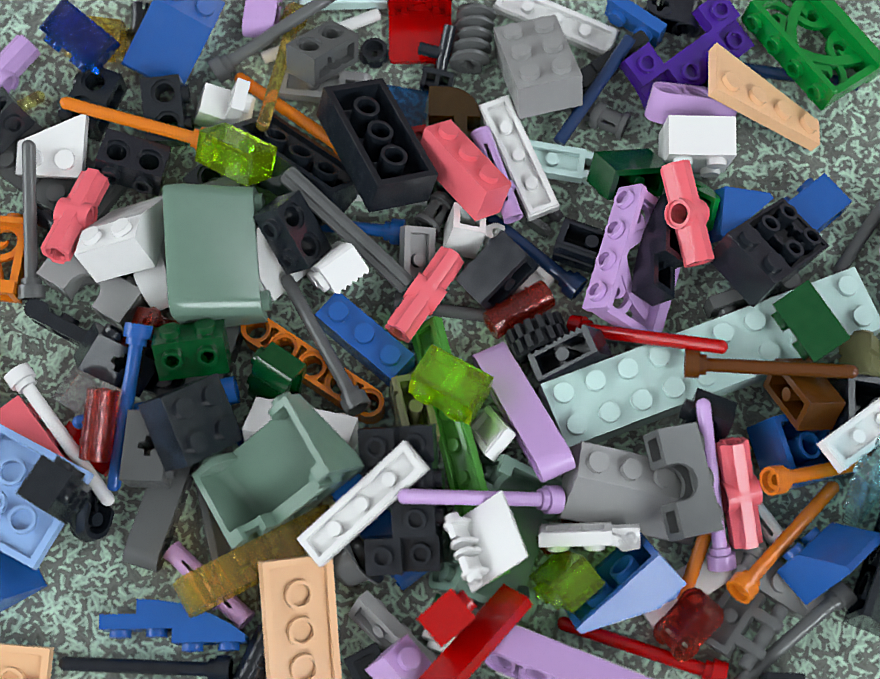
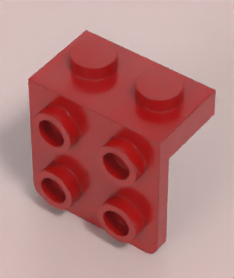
[388,0,452,64]

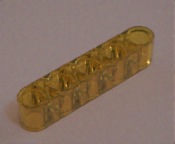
[172,504,330,618]

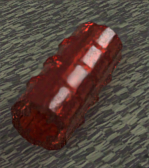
[482,280,555,339]
[78,387,120,462]

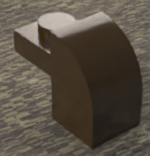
[428,86,480,142]

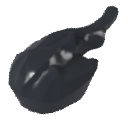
[69,489,114,542]

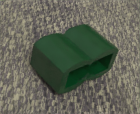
[246,342,307,399]

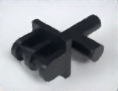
[418,24,457,91]

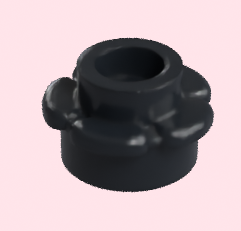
[359,38,389,69]

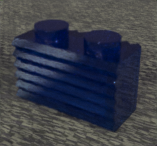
[39,0,120,74]

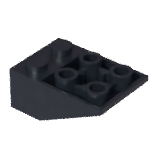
[711,198,829,307]

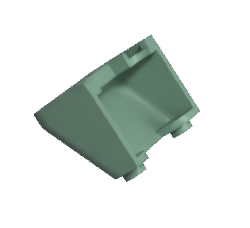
[163,183,272,327]
[191,392,365,549]
[428,454,562,623]

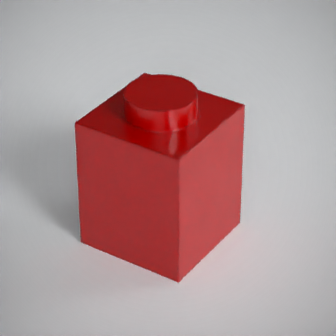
[417,588,477,648]

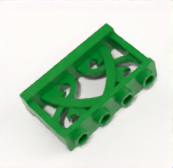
[741,0,880,111]

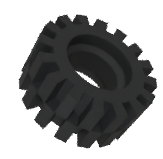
[504,311,569,364]

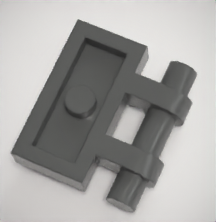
[696,589,789,672]

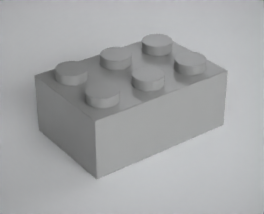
[493,15,583,119]

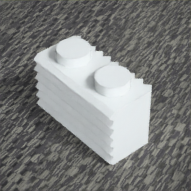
[306,241,369,294]

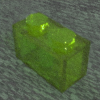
[195,122,277,187]
[408,344,494,425]
[529,550,605,613]

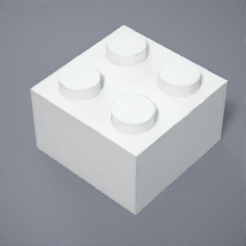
[658,115,737,178]

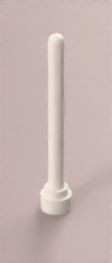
[4,363,115,506]

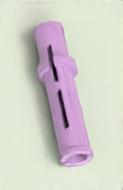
[470,126,524,224]
[163,541,255,630]

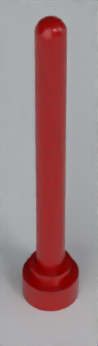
[566,315,728,354]
[557,616,729,679]

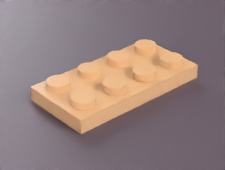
[258,555,342,679]

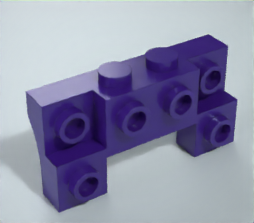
[619,0,755,110]

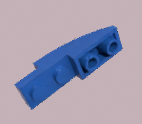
[99,599,249,652]

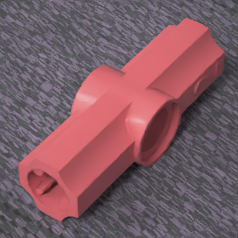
[660,160,715,268]
[40,168,110,265]
[385,246,465,343]
[715,437,763,550]

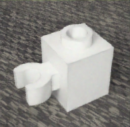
[443,202,505,259]

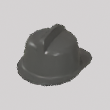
[333,535,384,587]

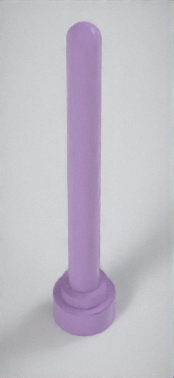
[696,398,737,572]
[397,485,565,514]

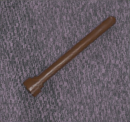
[684,350,859,379]

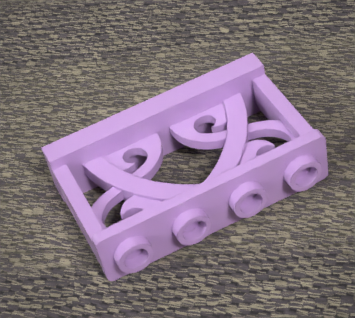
[582,184,681,332]

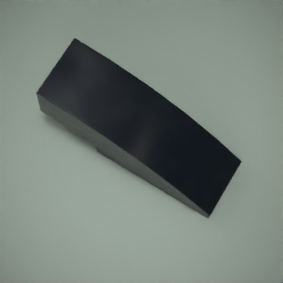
[632,193,684,307]

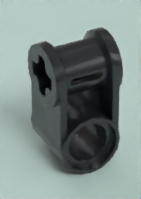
[643,0,703,38]

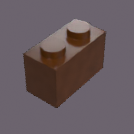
[763,358,846,431]

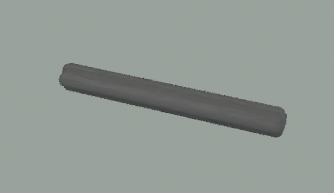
[280,167,414,293]

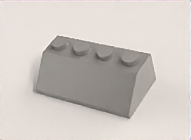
[557,441,695,545]

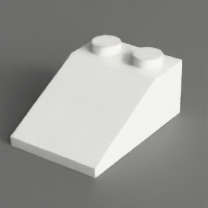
[74,195,164,283]

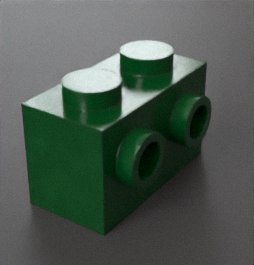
[587,148,667,200]
[771,280,851,363]
[151,318,231,381]

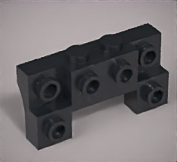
[357,423,447,576]

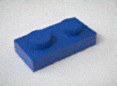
[604,0,667,48]

